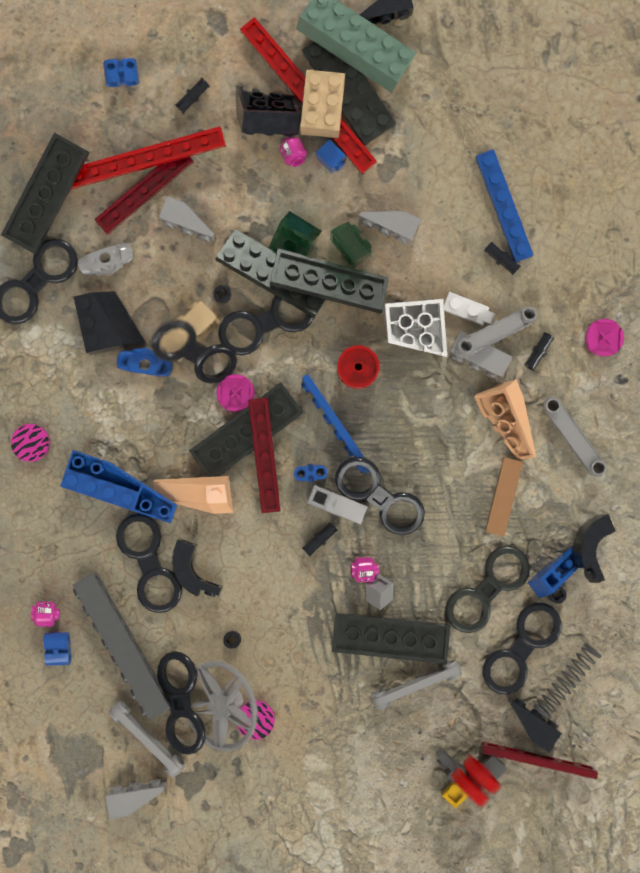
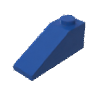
[528,546,578,598]

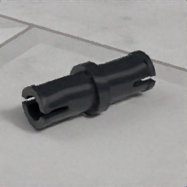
[175,77,210,114]
[484,242,521,275]
[524,332,554,371]
[302,522,338,556]

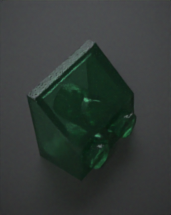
[269,211,322,256]
[330,221,372,268]

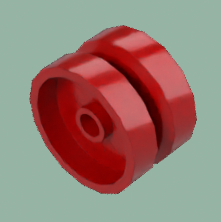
[337,345,380,390]
[451,755,502,807]

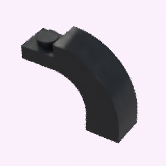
[573,514,616,583]
[172,538,223,597]

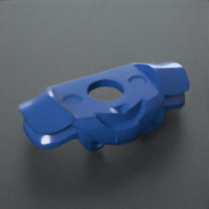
[116,348,172,376]

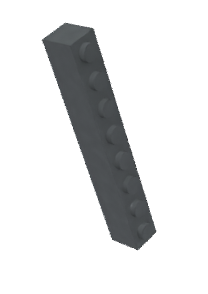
[73,571,170,720]

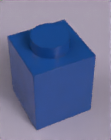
[316,139,346,174]

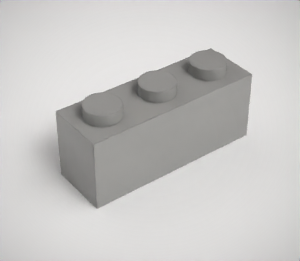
[449,331,512,380]

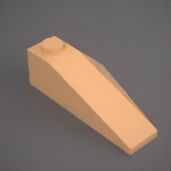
[474,380,536,461]
[153,476,233,514]

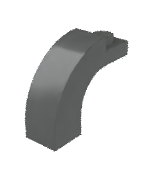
[436,747,507,783]

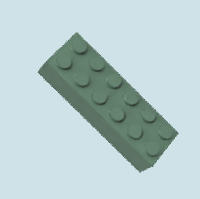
[296,0,416,93]

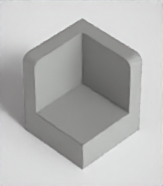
[366,574,394,610]

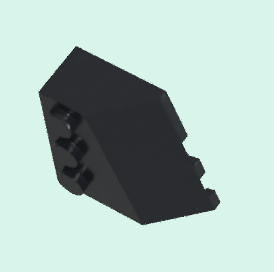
[236,85,301,136]
[73,291,146,355]

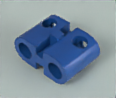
[103,58,139,87]
[294,464,328,482]
[44,632,71,666]

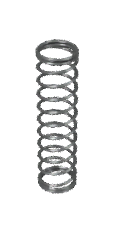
[533,643,602,719]

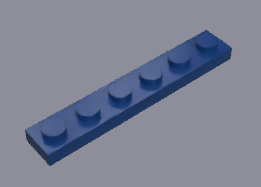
[475,149,534,263]
[301,374,370,474]

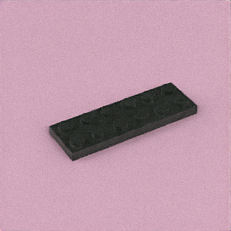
[302,42,396,146]
[1,132,90,254]
[215,229,326,318]
[269,249,389,314]
[189,382,304,477]
[332,612,451,664]

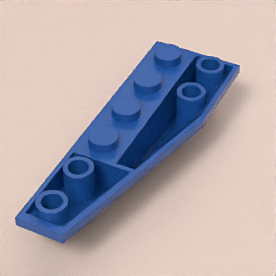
[60,450,177,523]

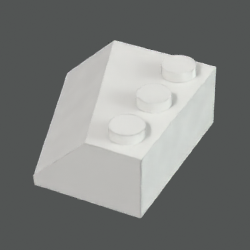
[383,299,447,357]

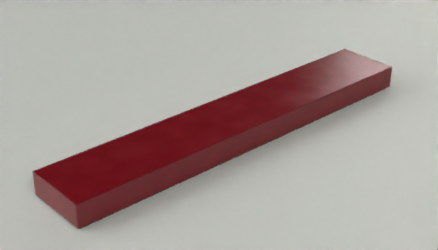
[94,157,194,235]
[248,397,281,514]
[480,741,598,779]

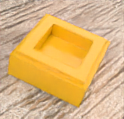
[441,782,467,809]

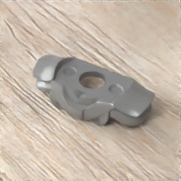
[78,243,133,276]

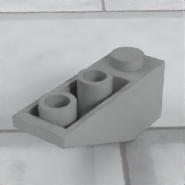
[159,196,216,242]
[359,211,421,244]
[307,485,368,524]
[106,779,167,819]

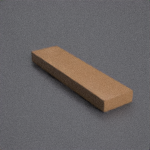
[485,457,523,536]

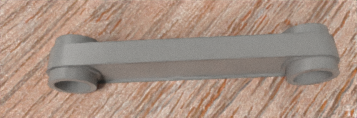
[455,307,537,358]
[542,397,607,476]
[371,660,462,710]
[109,700,185,777]

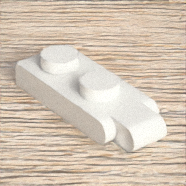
[444,292,495,326]

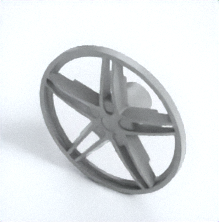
[185,661,257,752]

